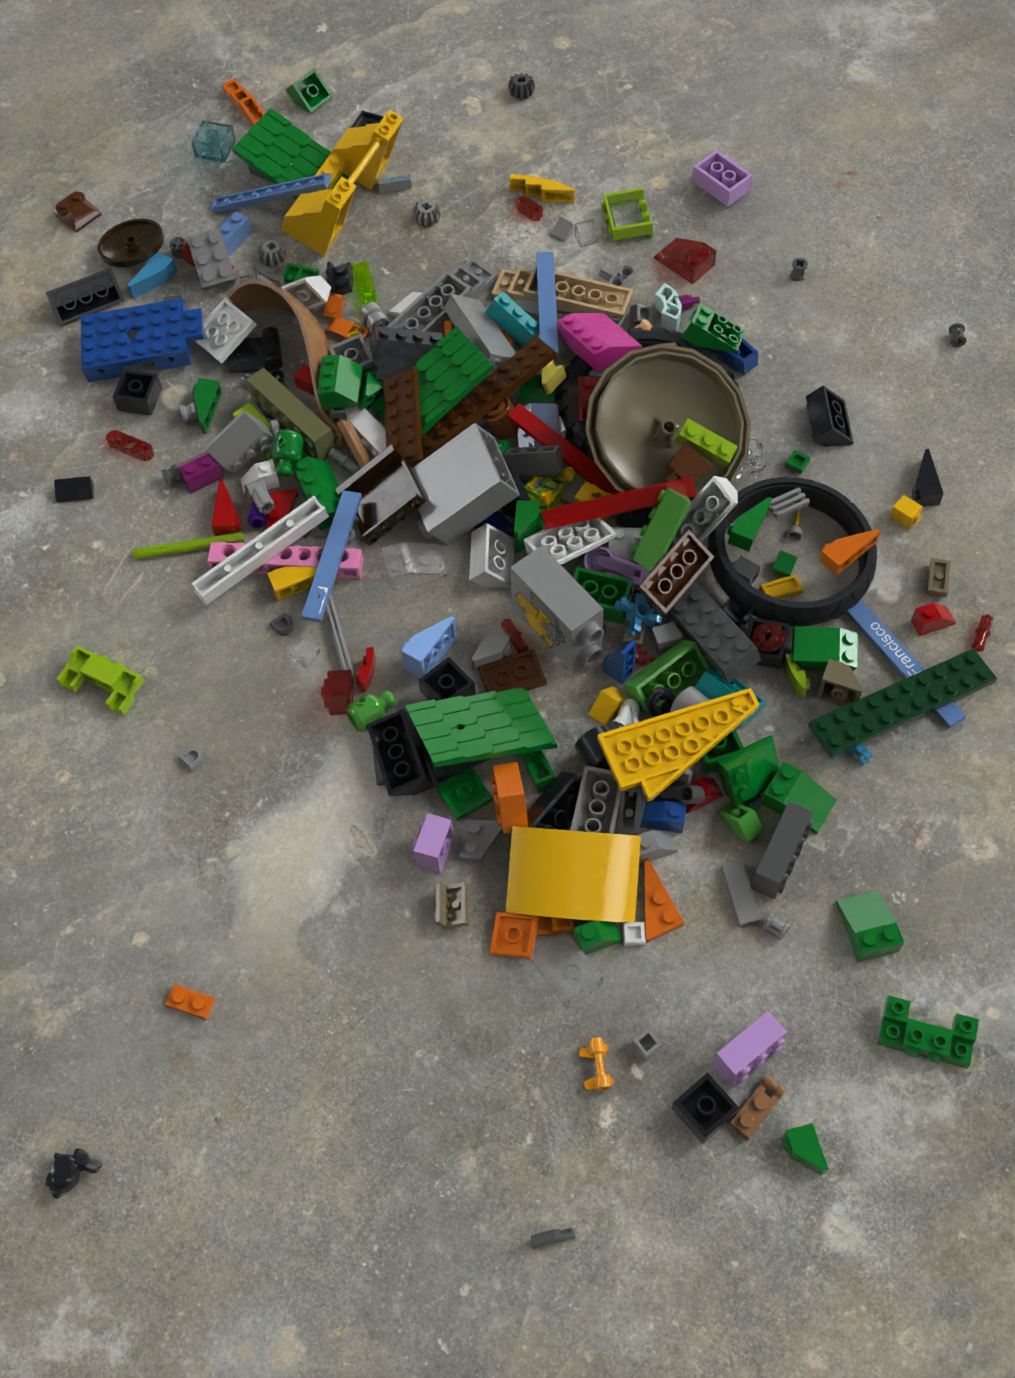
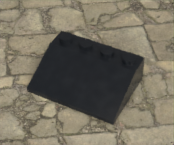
[369,326,443,382]

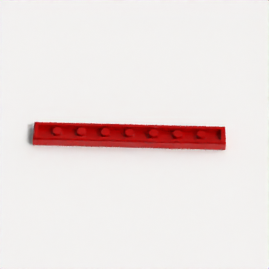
[507,403,620,494]
[542,476,697,530]

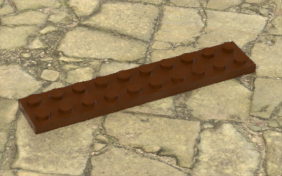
[411,337,558,468]

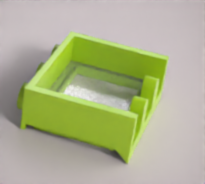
[601,187,653,243]

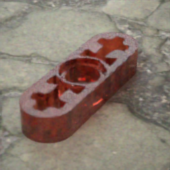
[106,430,154,461]

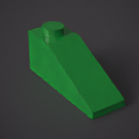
[359,369,384,411]
[193,378,222,434]
[727,497,773,552]

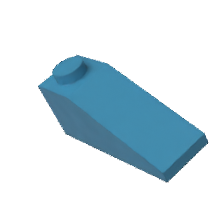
[127,252,177,298]

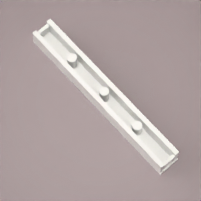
[191,496,329,605]

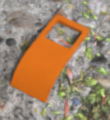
[324,317,369,339]

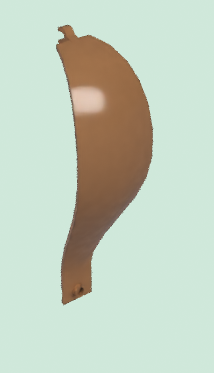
[227,280,348,448]

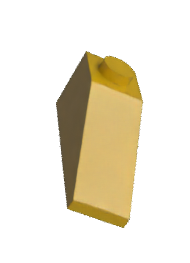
[267,566,317,601]

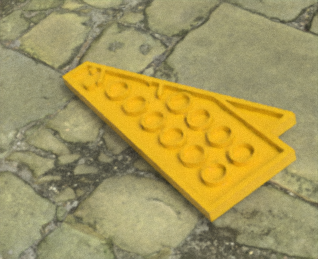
[597,688,760,802]

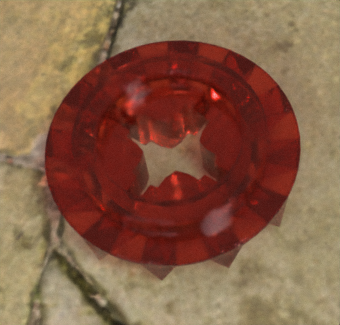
[753,621,785,652]

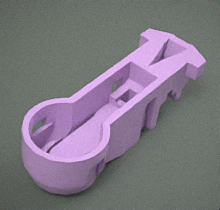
[584,545,650,586]

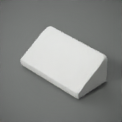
[389,292,422,318]

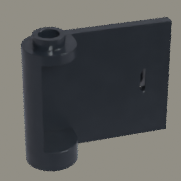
[228,327,283,373]

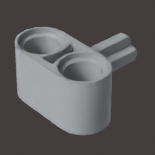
[599,265,634,289]

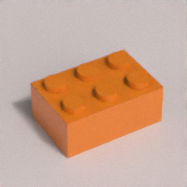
[490,762,528,834]

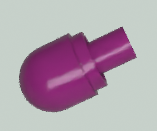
[679,294,700,310]

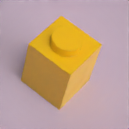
[890,495,923,529]

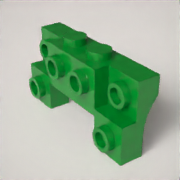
[877,995,979,1068]

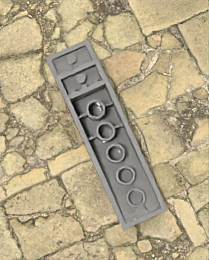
[386,257,498,332]

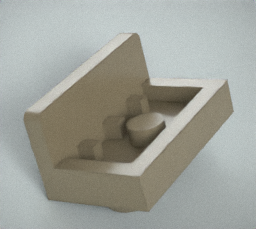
[434,882,469,930]

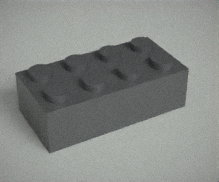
[751,801,814,899]

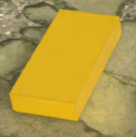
[759,574,803,599]

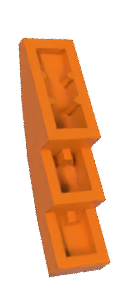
[222,78,265,126]

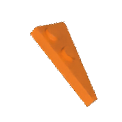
[644,859,684,943]

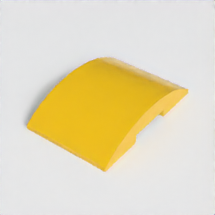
[506,826,641,923]

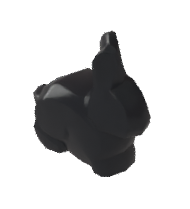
[45,1148,102,1199]

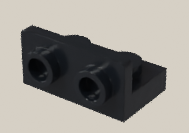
[326,261,353,295]

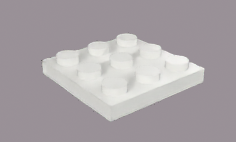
[195,298,257,364]

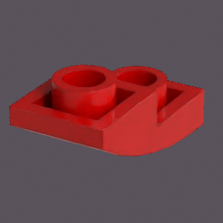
[356,647,376,692]

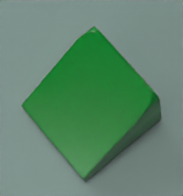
[771,551,797,577]

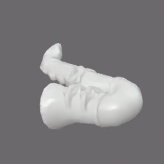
[611,698,640,729]

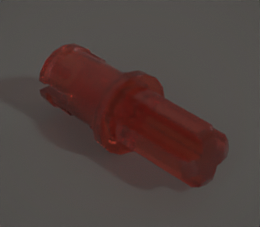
[971,614,993,652]
[501,618,529,654]

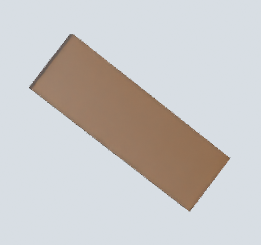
[337,420,371,469]

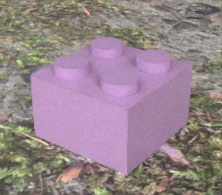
[412,813,454,874]

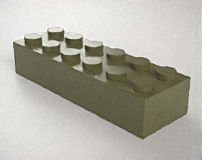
[246,367,335,460]

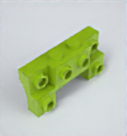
[56,645,145,716]

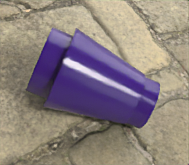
[247,502,266,529]

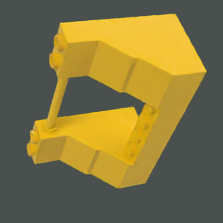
[281,109,404,257]

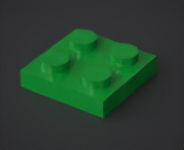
[436,767,493,821]

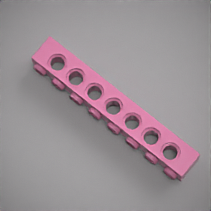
[207,542,363,579]

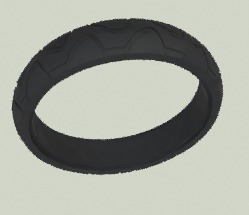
[708,477,877,626]

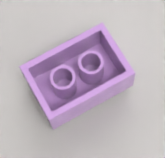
[692,150,753,207]
[713,1011,787,1086]

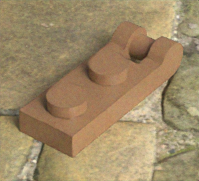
[730,1074,787,1140]

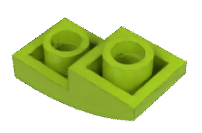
[784,654,810,698]

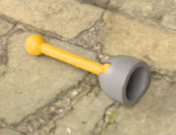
[787,508,803,541]

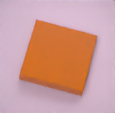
[489,912,539,960]

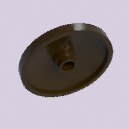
[98,218,164,267]

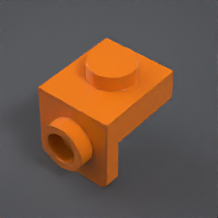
[323,294,347,319]

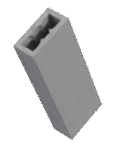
[444,294,516,371]

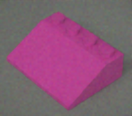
[556,313,643,372]

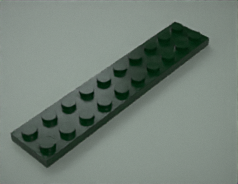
[808,648,997,758]

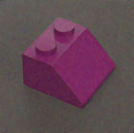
[176,451,224,493]

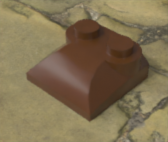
[54,191,102,233]

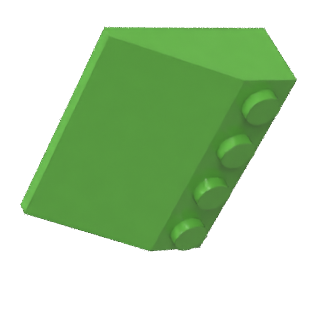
[631,487,692,572]

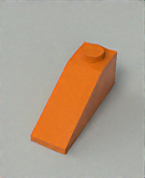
[820,529,881,576]

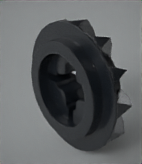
[646,687,675,717]

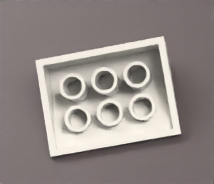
[523,518,618,565]

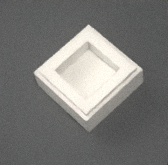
[622,922,646,946]

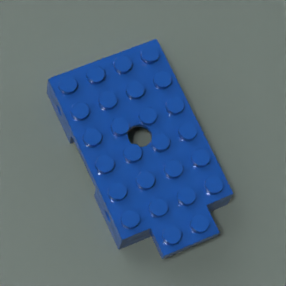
[81,298,204,382]

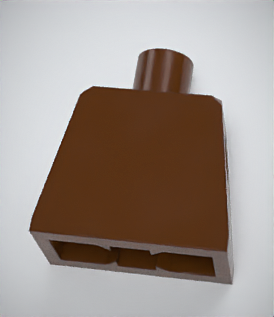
[663,441,712,482]

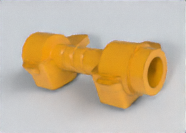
[579,1037,614,1091]

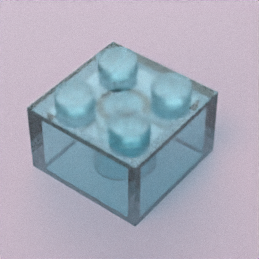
[191,120,236,163]

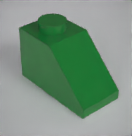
[574,921,622,956]
[782,1123,829,1175]

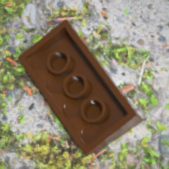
[638,529,714,615]

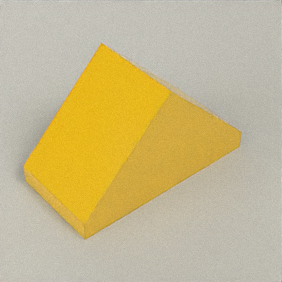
[588,686,629,726]

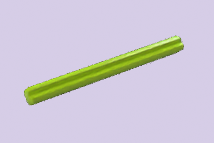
[133,532,245,559]

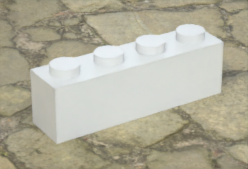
[338,404,386,459]

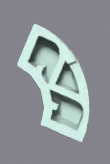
[654,283,682,332]

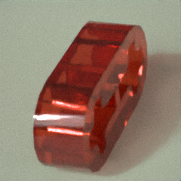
[516,196,543,221]

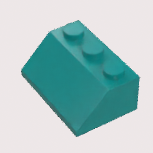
[485,291,540,347]
[694,669,767,727]

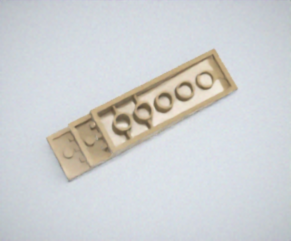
[491,266,634,317]

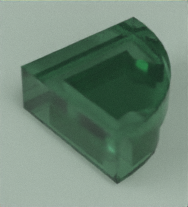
[743,791,762,812]

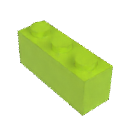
[673,418,738,468]

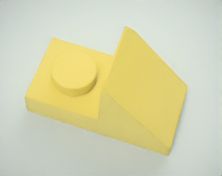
[541,360,567,395]

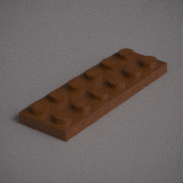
[383,368,423,467]

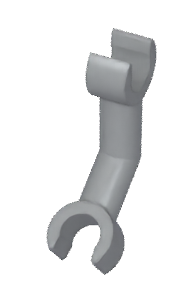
[261,420,279,458]

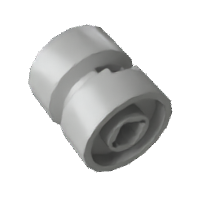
[359,302,390,334]

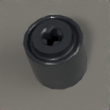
[575,726,611,770]

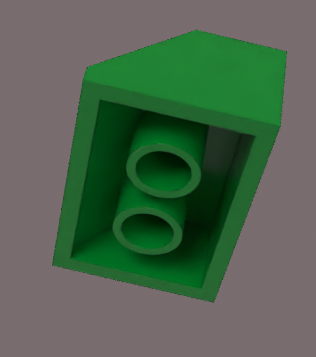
[317,354,363,410]

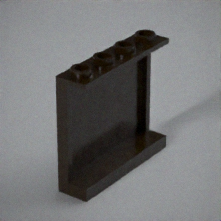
[336,444,427,545]

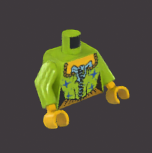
[520,467,575,510]

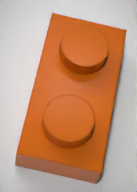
[165,984,216,1020]

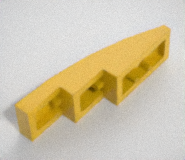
[509,174,575,203]

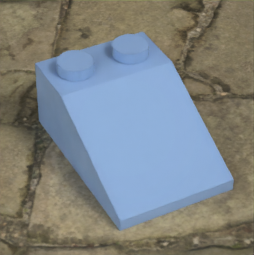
[401,616,457,679]

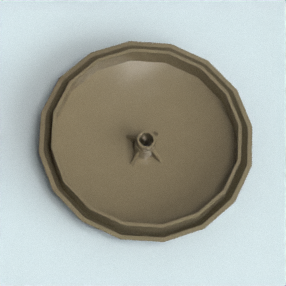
[586,344,751,508]

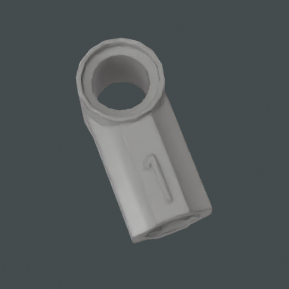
[244,479,275,514]

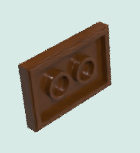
[478,649,547,692]

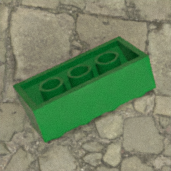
[292,456,341,531]

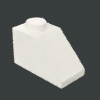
[240,459,280,496]

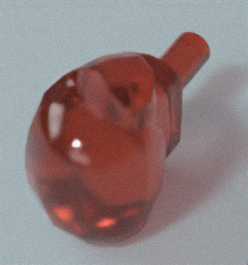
[635,643,657,665]

